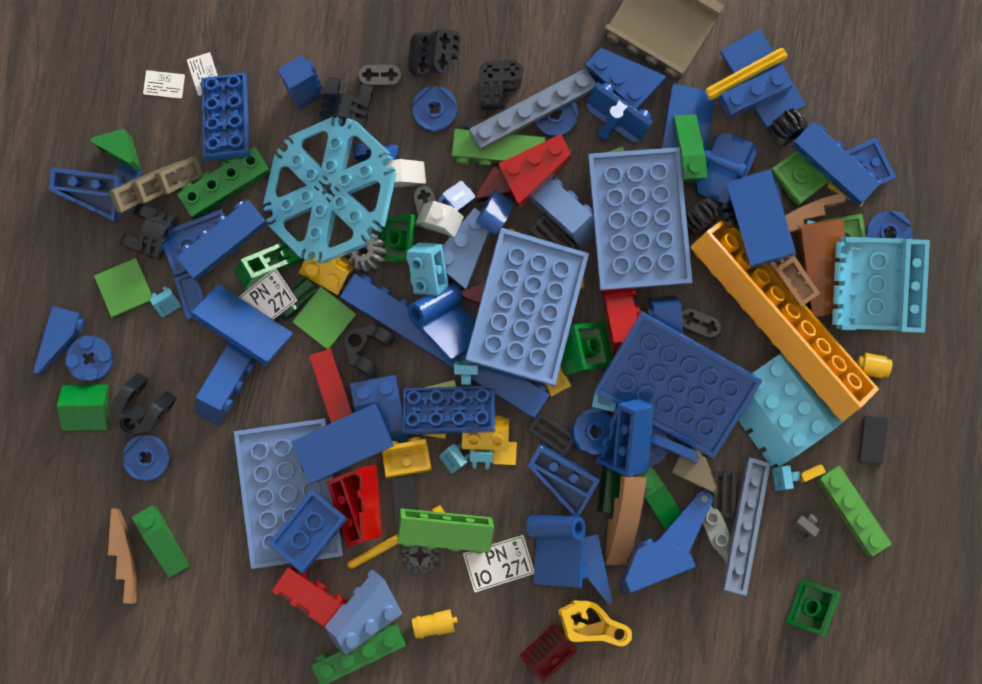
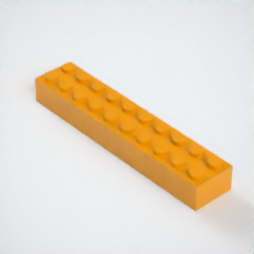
[690,218,879,422]

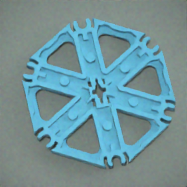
[263,117,396,263]

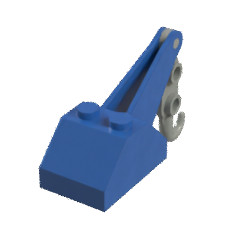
[619,491,731,596]

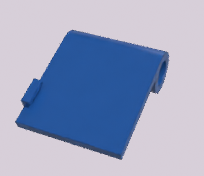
[408,283,475,361]
[526,514,586,588]

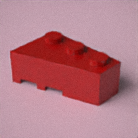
[499,134,571,210]
[602,288,640,357]
[326,464,382,547]
[272,567,347,627]

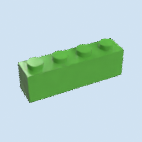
[452,129,545,167]
[816,466,892,557]
[397,508,494,554]

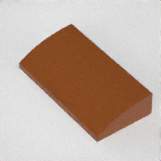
[797,218,846,317]

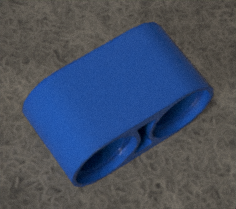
[476,190,515,235]

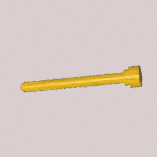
[347,505,445,569]

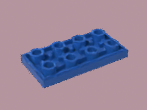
[720,29,806,128]
[201,73,250,161]
[726,169,796,268]
[191,284,293,366]
[402,385,496,435]
[291,404,394,484]

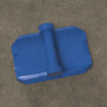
[586,82,653,142]
[695,133,757,204]

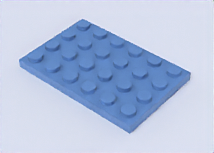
[588,147,692,291]
[465,228,589,386]
[234,418,344,569]

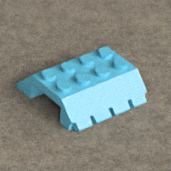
[832,237,930,333]
[738,353,848,467]

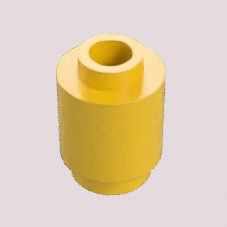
[857,352,892,379]

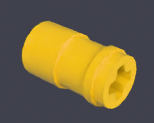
[412,609,458,639]

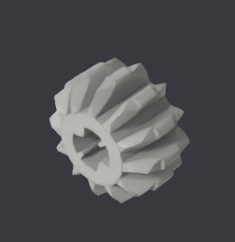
[347,234,386,272]

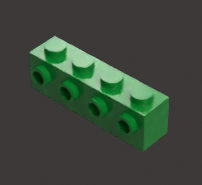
[177,146,271,219]
[311,623,407,684]

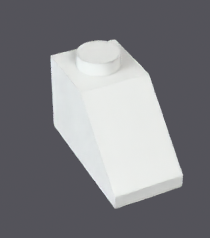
[386,159,426,188]
[415,201,464,237]

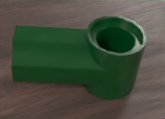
[280,275,317,321]

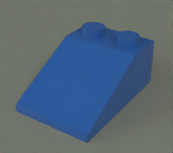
[350,375,408,443]

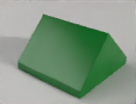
[90,129,141,172]
[378,214,416,265]
[57,385,109,431]
[786,579,841,637]

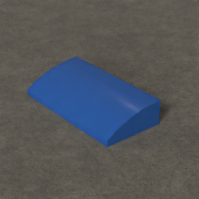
[661,84,715,152]

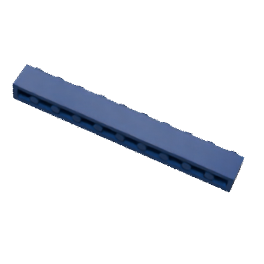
[340,274,549,419]

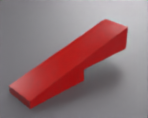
[309,348,353,423]

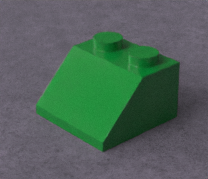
[561,322,612,376]

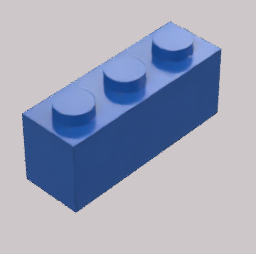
[718,65,793,120]

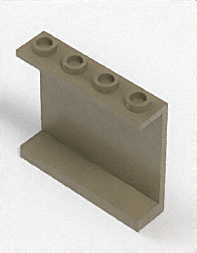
[604,0,724,79]

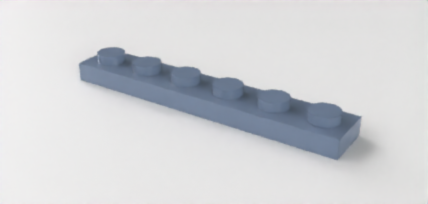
[469,68,596,151]
[722,457,771,597]

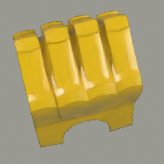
[558,600,632,646]

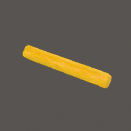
[705,48,787,100]

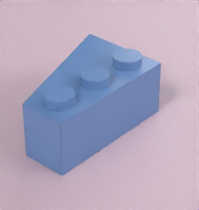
[530,176,595,250]
[442,208,490,290]
[325,569,403,655]

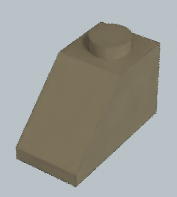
[672,447,718,495]

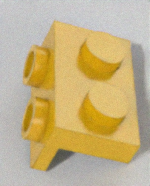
[299,254,355,295]
[462,416,509,451]
[381,437,432,479]

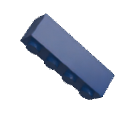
[278,55,323,111]
[791,122,881,207]
[176,200,268,282]

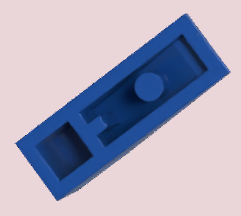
[33,306,85,376]
[583,534,613,604]

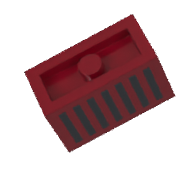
[520,624,578,683]

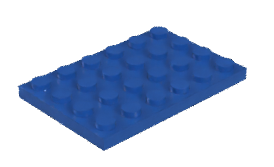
[594,311,762,458]

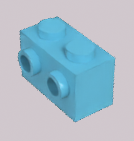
[407,242,449,296]

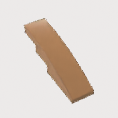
[785,193,846,234]
[768,256,820,307]
[604,476,646,566]
[108,509,137,604]

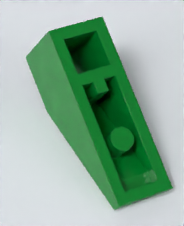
[673,114,707,183]
[234,236,303,290]
[636,466,682,531]
[132,505,190,578]

